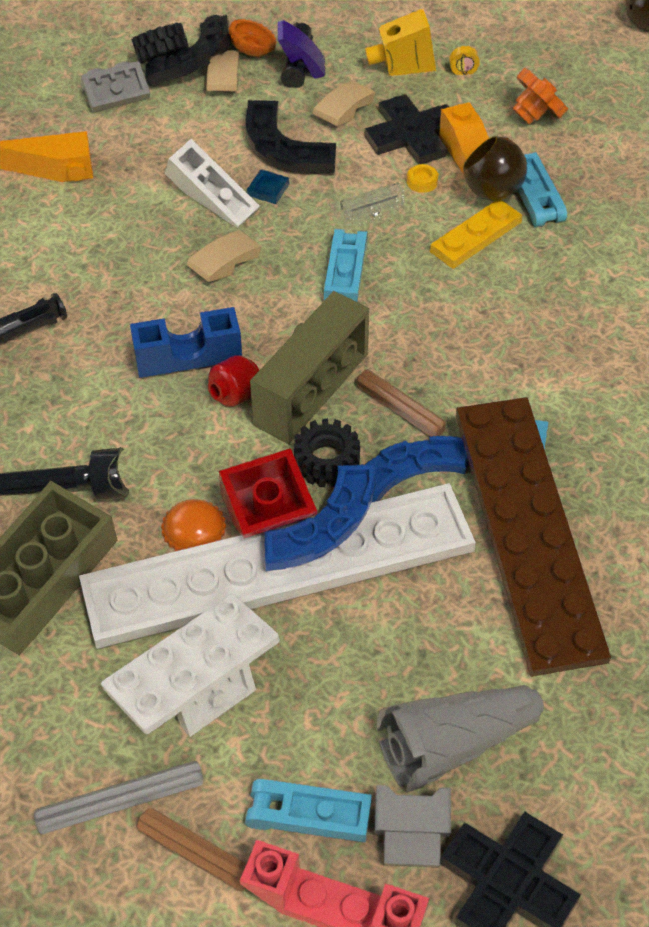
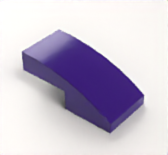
[277,20,325,79]

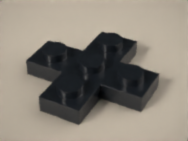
[364,94,449,165]
[440,811,581,927]

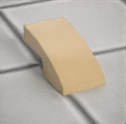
[207,51,240,91]
[313,81,376,126]
[187,230,262,282]

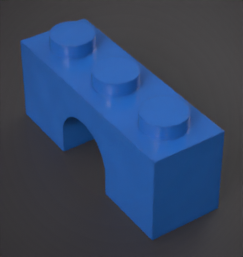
[130,307,242,378]

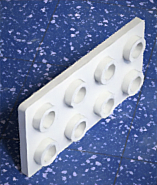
[101,594,280,737]

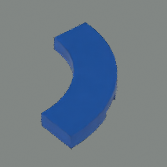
[361,436,469,503]
[265,464,376,571]

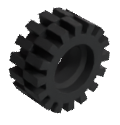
[131,23,189,64]
[294,418,360,488]

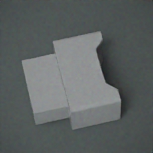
[375,785,451,868]

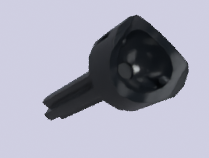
[0,447,129,500]

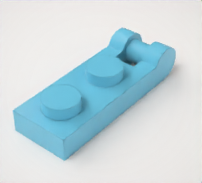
[518,152,567,227]
[324,229,368,302]
[245,779,372,843]

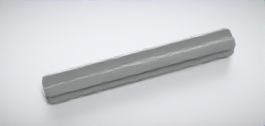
[34,761,203,834]

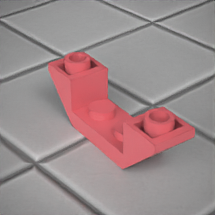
[240,840,429,927]

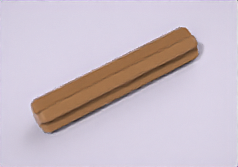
[357,369,446,436]
[137,808,247,891]

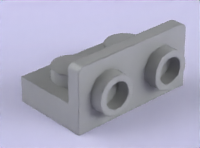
[81,61,150,113]

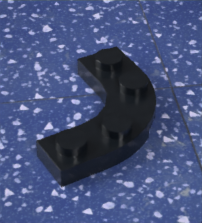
[145,14,231,87]
[246,100,336,173]

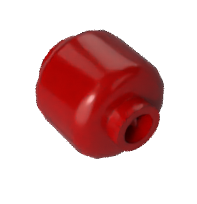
[208,355,259,407]

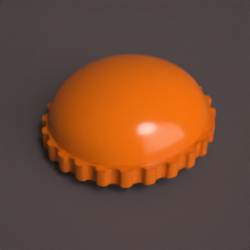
[229,19,277,57]
[161,499,226,551]

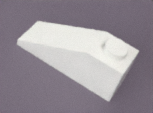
[164,139,260,228]

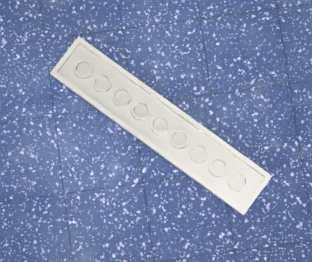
[79,483,476,649]

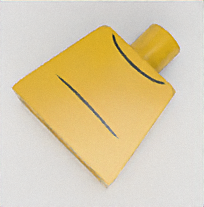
[365,9,436,76]

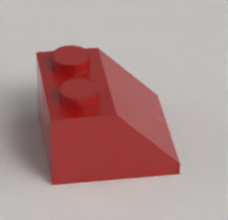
[219,448,317,538]

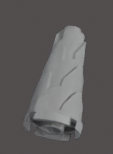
[377,685,544,792]

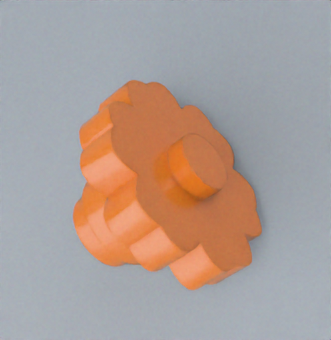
[512,67,568,125]

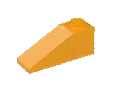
[439,102,489,175]
[0,131,94,182]

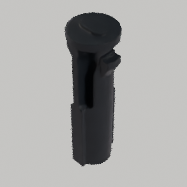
[281,22,313,88]
[0,293,67,344]

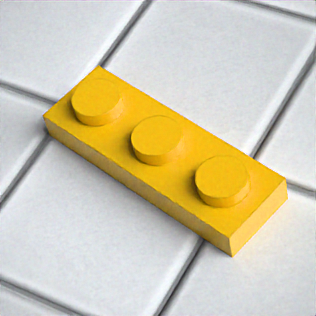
[430,200,522,269]

